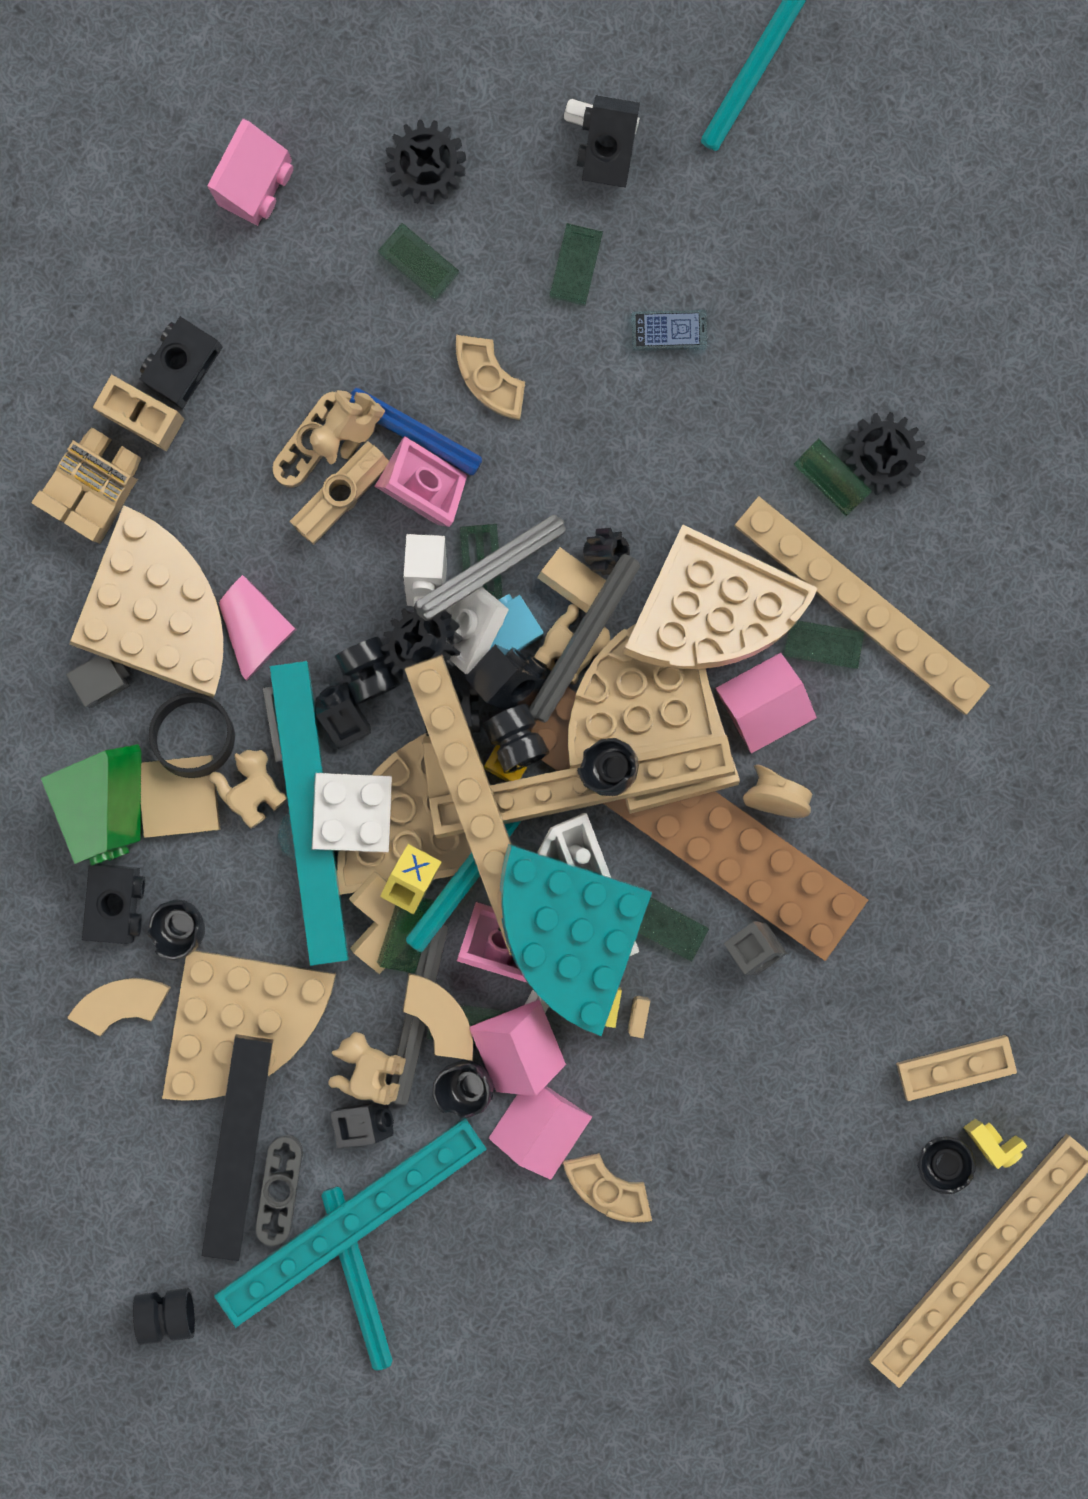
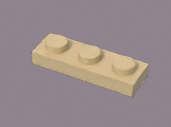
[896,1035,1017,1101]

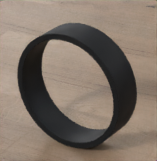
[149,693,235,778]

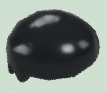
[577,738,639,796]
[147,899,205,960]
[432,1060,494,1119]
[917,1136,976,1194]

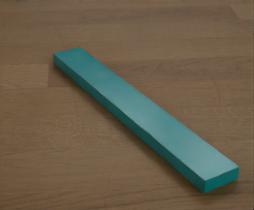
[270,661,349,966]
[214,1118,487,1328]

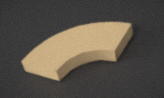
[456,335,525,420]
[403,973,473,1060]
[68,978,171,1036]
[563,1153,652,1222]

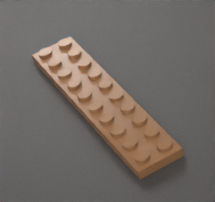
[531,687,868,961]

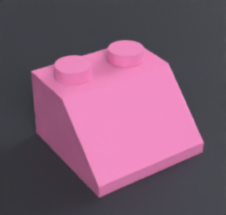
[207,119,293,226]

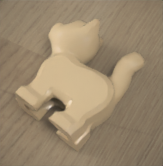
[310,390,385,464]
[534,604,611,685]
[209,750,288,829]
[328,1032,406,1105]

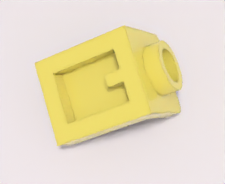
[963,1119,1027,1169]

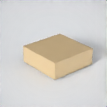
[628,996,650,1038]

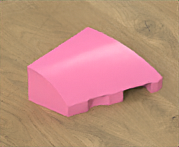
[219,575,297,680]

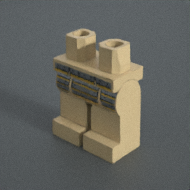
[31,428,141,544]

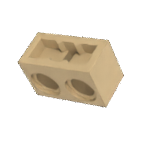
[93,374,185,452]

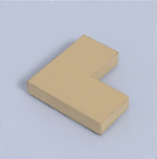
[349,871,425,974]

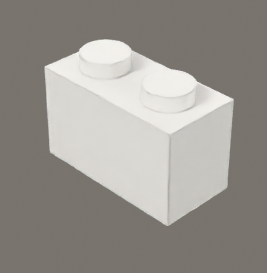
[403,534,447,607]

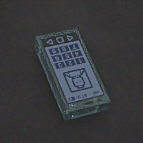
[631,310,707,351]

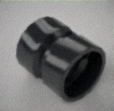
[334,637,400,705]
[482,704,549,774]
[133,1288,195,1345]

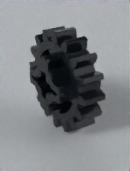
[385,119,466,204]
[842,412,926,495]
[381,606,463,683]

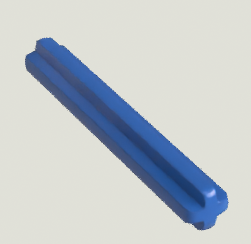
[349,388,482,475]

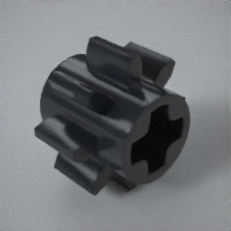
[583,528,630,575]

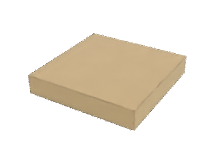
[141,755,221,838]

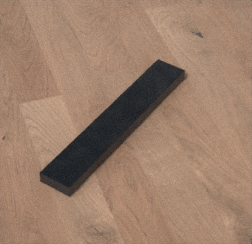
[201,1034,273,1261]

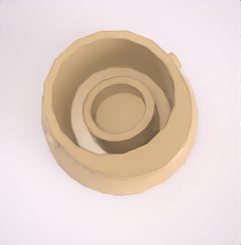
[743,764,813,818]

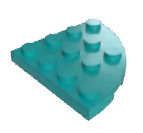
[500,844,652,1036]

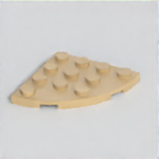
[69,505,223,698]
[622,525,818,669]
[568,624,720,768]
[337,733,472,895]
[162,950,336,1100]

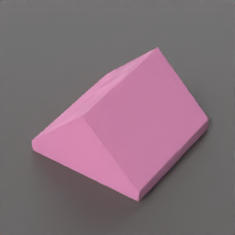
[374,436,467,527]
[715,653,816,753]
[457,902,528,983]
[470,999,566,1096]
[489,1086,592,1180]

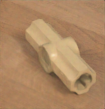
[290,441,389,545]

